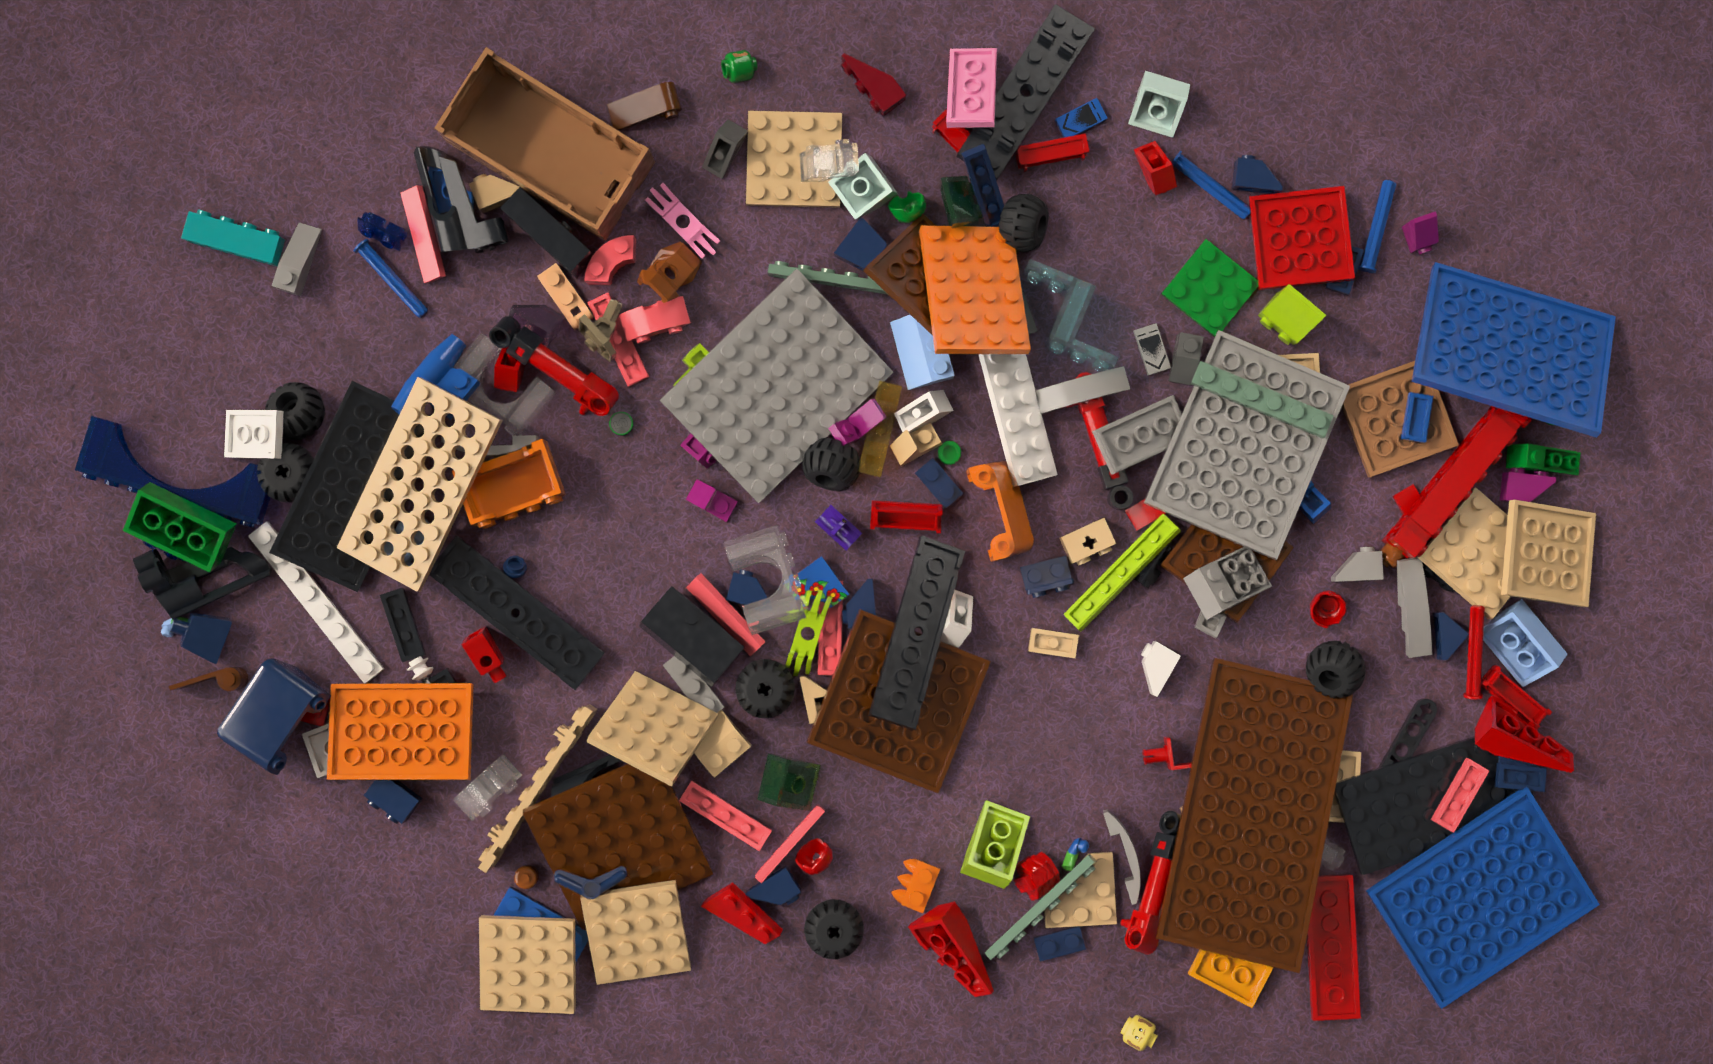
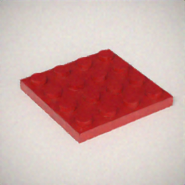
[1249,186,1355,290]

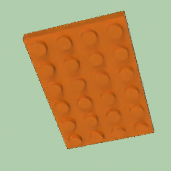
[919,226,1031,354]
[327,683,474,780]

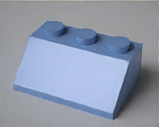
[890,315,954,390]
[1483,599,1567,688]

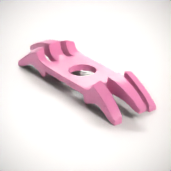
[645,183,720,258]

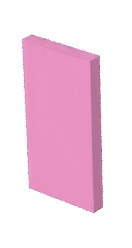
[946,48,997,128]

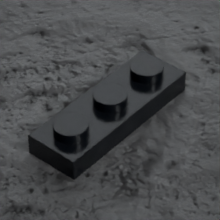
[380,588,426,662]

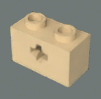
[1059,518,1116,566]

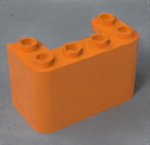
[452,439,566,529]

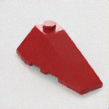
[1475,696,1574,773]

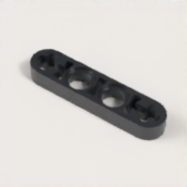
[1379,698,1437,768]

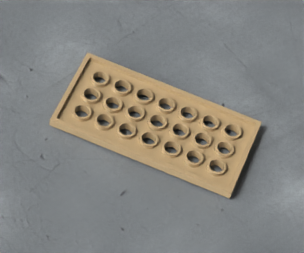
[337,377,503,592]

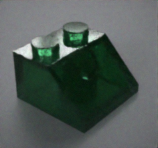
[939,176,982,228]
[757,753,820,811]

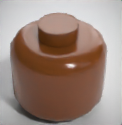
[1380,543,1405,568]
[514,865,539,889]

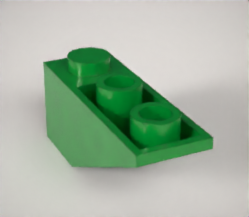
[1506,444,1581,476]

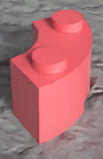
[584,235,636,285]
[619,296,691,344]

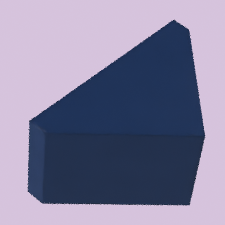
[1433,612,1469,660]

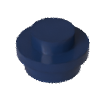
[503,556,527,578]

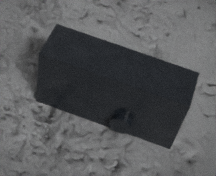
[501,187,593,279]
[639,586,744,687]

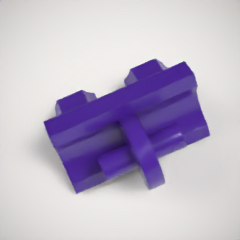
[815,505,862,551]

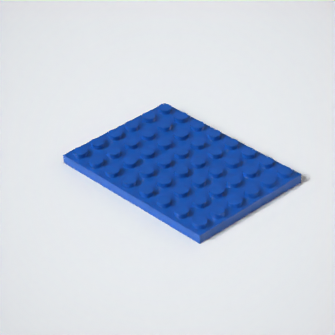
[1412,262,1616,438]
[1366,787,1600,1009]

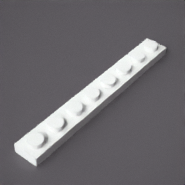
[248,521,384,684]

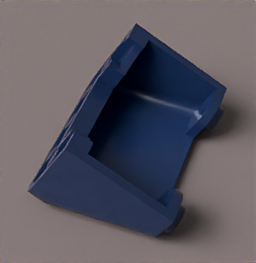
[217,658,331,775]

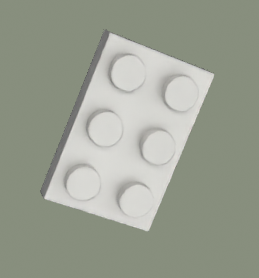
[224,410,284,459]

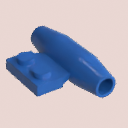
[391,334,480,421]

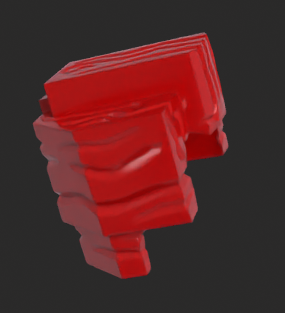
[1013,851,1060,901]

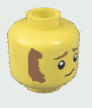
[1121,1015,1158,1051]

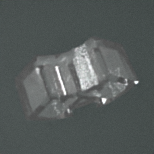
[799,139,859,182]
[453,754,522,821]

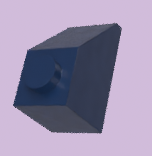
[1232,155,1283,194]
[726,569,774,612]
[842,579,876,629]
[745,866,801,905]

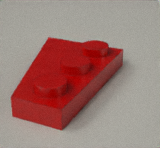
[701,882,783,944]

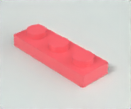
[1431,758,1489,833]

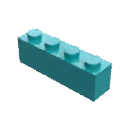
[181,210,285,267]

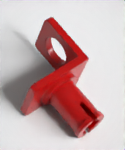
[1142,737,1192,770]

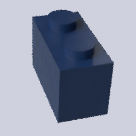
[363,780,423,824]

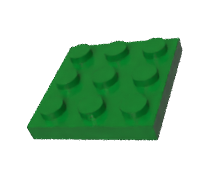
[1161,239,1258,337]

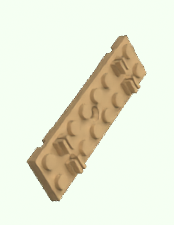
[478,704,598,873]

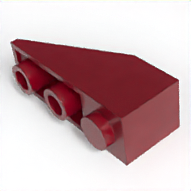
[841,53,906,117]

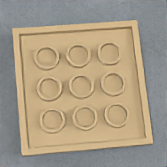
[746,111,842,208]
[1417,487,1510,620]
[1501,500,1596,607]
[587,671,718,786]
[580,880,691,985]
[479,915,576,1014]

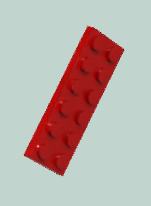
[1307,874,1361,1021]

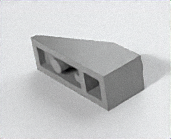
[272,223,322,296]

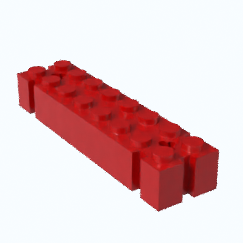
[1382,406,1532,559]

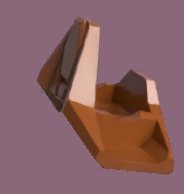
[637,242,702,303]

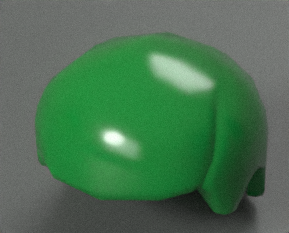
[888,191,926,223]

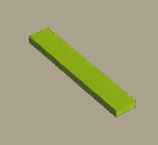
[1063,514,1181,632]

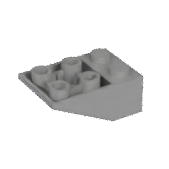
[1183,547,1272,620]

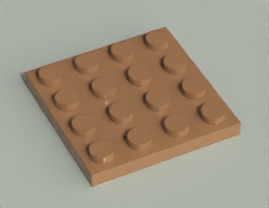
[1342,361,1459,478]

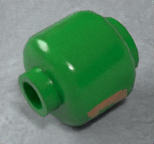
[721,50,758,83]

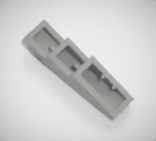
[1397,557,1432,658]

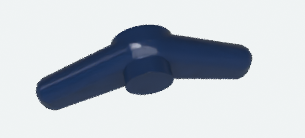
[554,866,627,899]

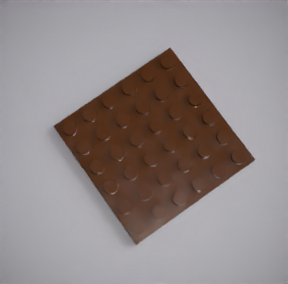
[807,609,991,793]
[523,764,713,930]

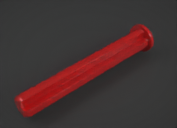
[1463,605,1485,699]

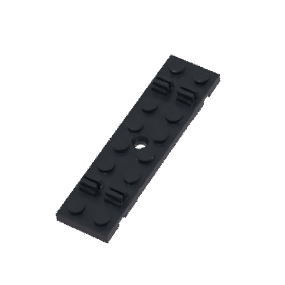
[956,4,1095,181]
[429,536,605,690]
[868,536,965,730]

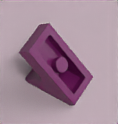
[685,479,738,522]

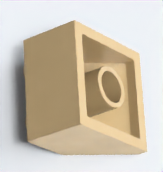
[694,709,752,778]

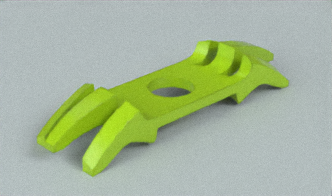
[785,590,832,676]

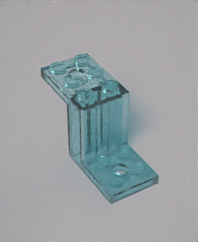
[1023,259,1119,372]

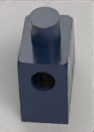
[834,217,888,272]
[170,612,232,664]

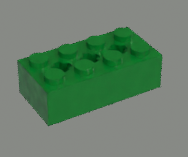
[123,482,237,572]

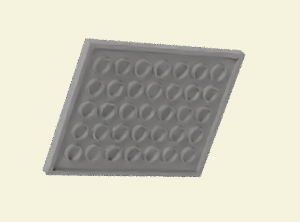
[659,269,893,503]
[1144,330,1350,560]

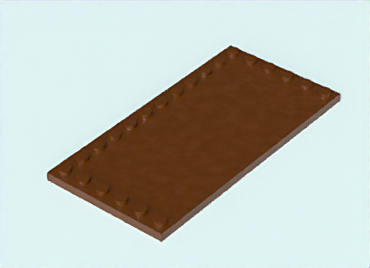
[1156,658,1353,973]

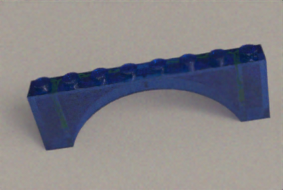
[75,416,270,528]

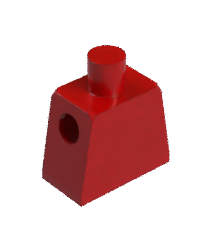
[461,626,506,683]

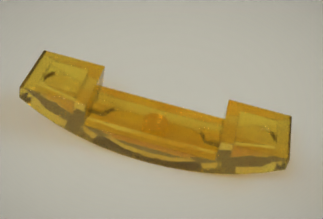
[858,381,902,478]

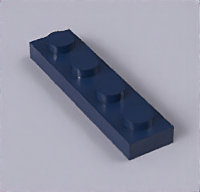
[961,144,1004,227]

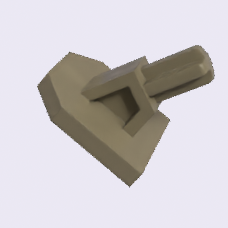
[578,299,623,362]

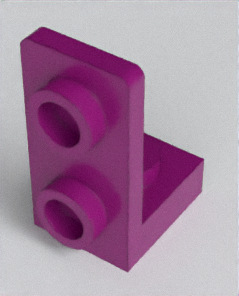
[828,399,886,446]

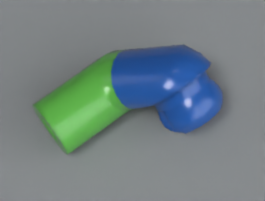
[1062,838,1089,871]

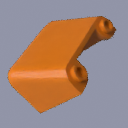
[966,461,1034,562]

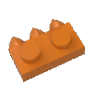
[891,859,940,913]

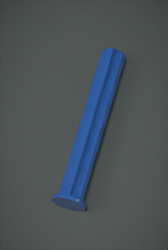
[1171,150,1251,219]
[1358,180,1396,273]
[353,239,428,318]

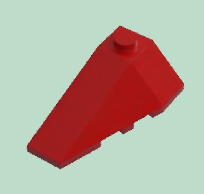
[908,901,994,997]

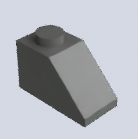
[702,119,748,179]
[1168,332,1204,386]

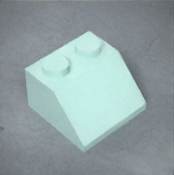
[1128,71,1190,138]
[828,153,898,220]

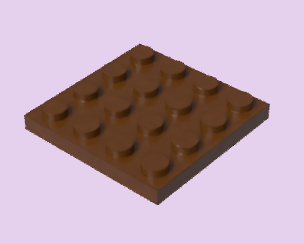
[863,214,936,336]
[1160,524,1294,623]

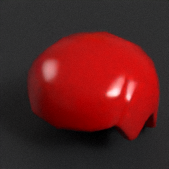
[1310,590,1346,628]
[795,838,833,875]

